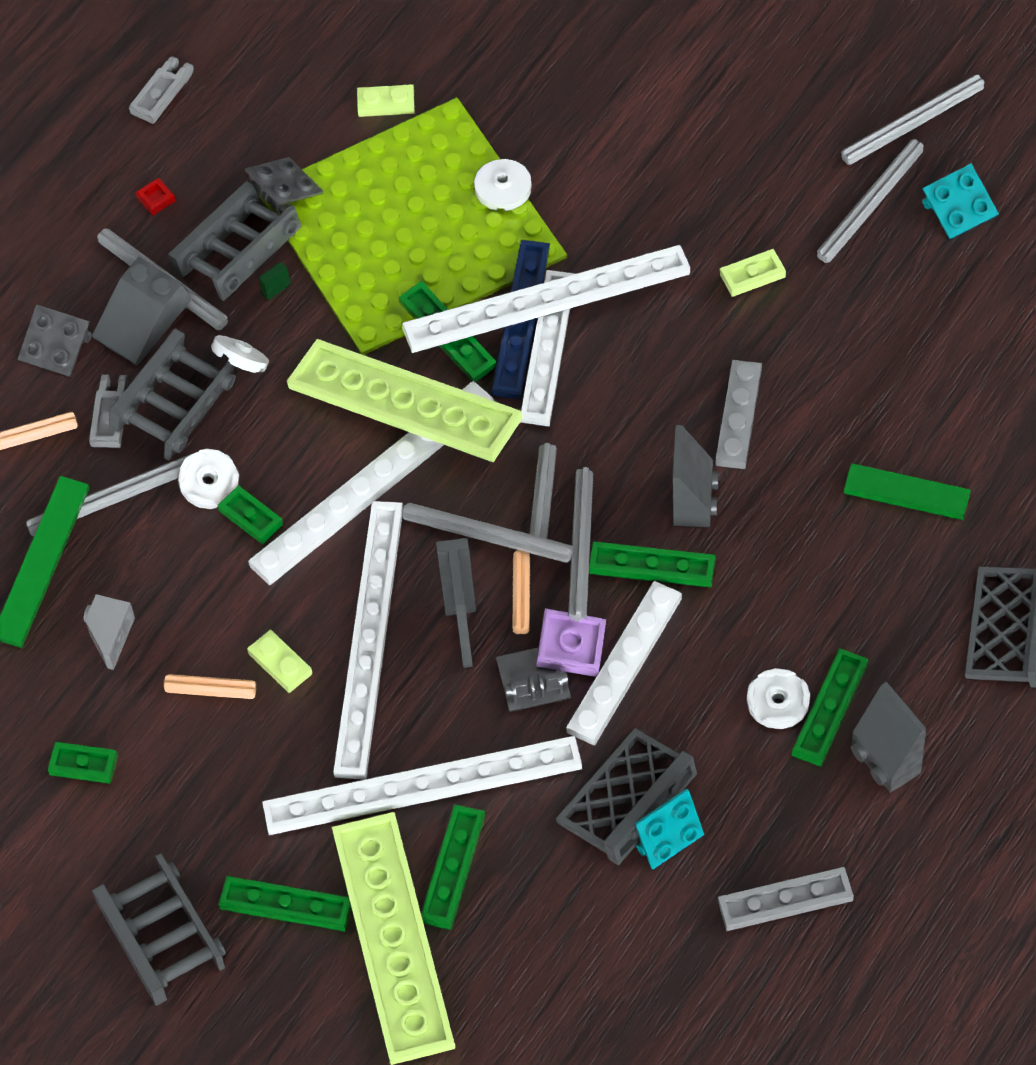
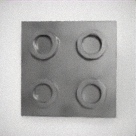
[245,157,323,215]
[17,304,92,377]
[496,648,571,712]

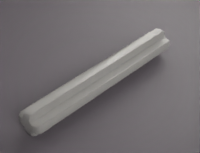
[530,443,557,539]

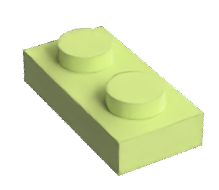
[357,85,415,117]
[720,249,786,297]
[247,629,312,693]

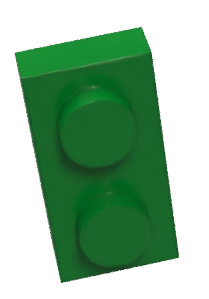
[218,485,283,545]
[48,742,118,784]

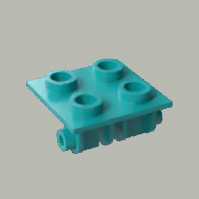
[922,163,999,239]
[635,789,704,870]

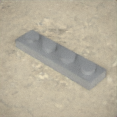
[716,360,762,469]
[718,867,854,931]

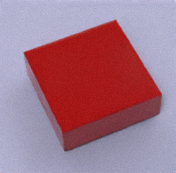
[135,178,176,216]

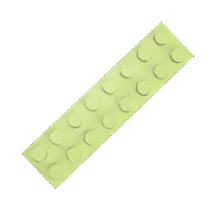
[287,339,523,462]
[332,812,455,1065]

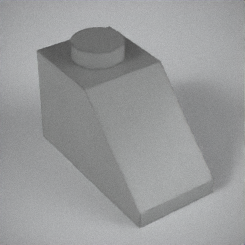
[84,594,135,670]

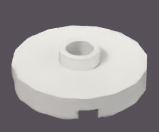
[474,159,532,211]
[211,335,269,373]
[178,449,239,509]
[747,668,810,729]

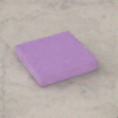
[536,608,606,677]

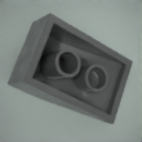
[92,257,191,366]
[673,425,719,527]
[851,682,926,793]

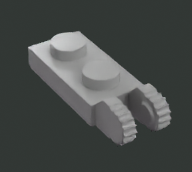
[129,56,194,124]
[89,375,128,448]

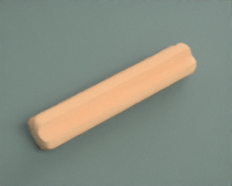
[0,412,77,450]
[512,550,530,634]
[164,674,256,699]

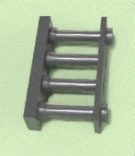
[168,181,302,301]
[109,329,236,461]
[92,853,226,1006]

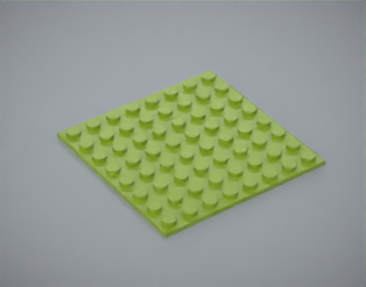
[257,98,567,355]

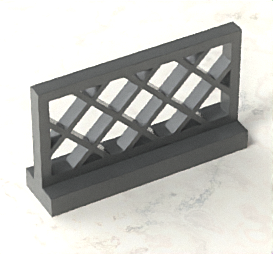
[436,538,476,668]
[965,567,1036,688]
[556,728,697,866]

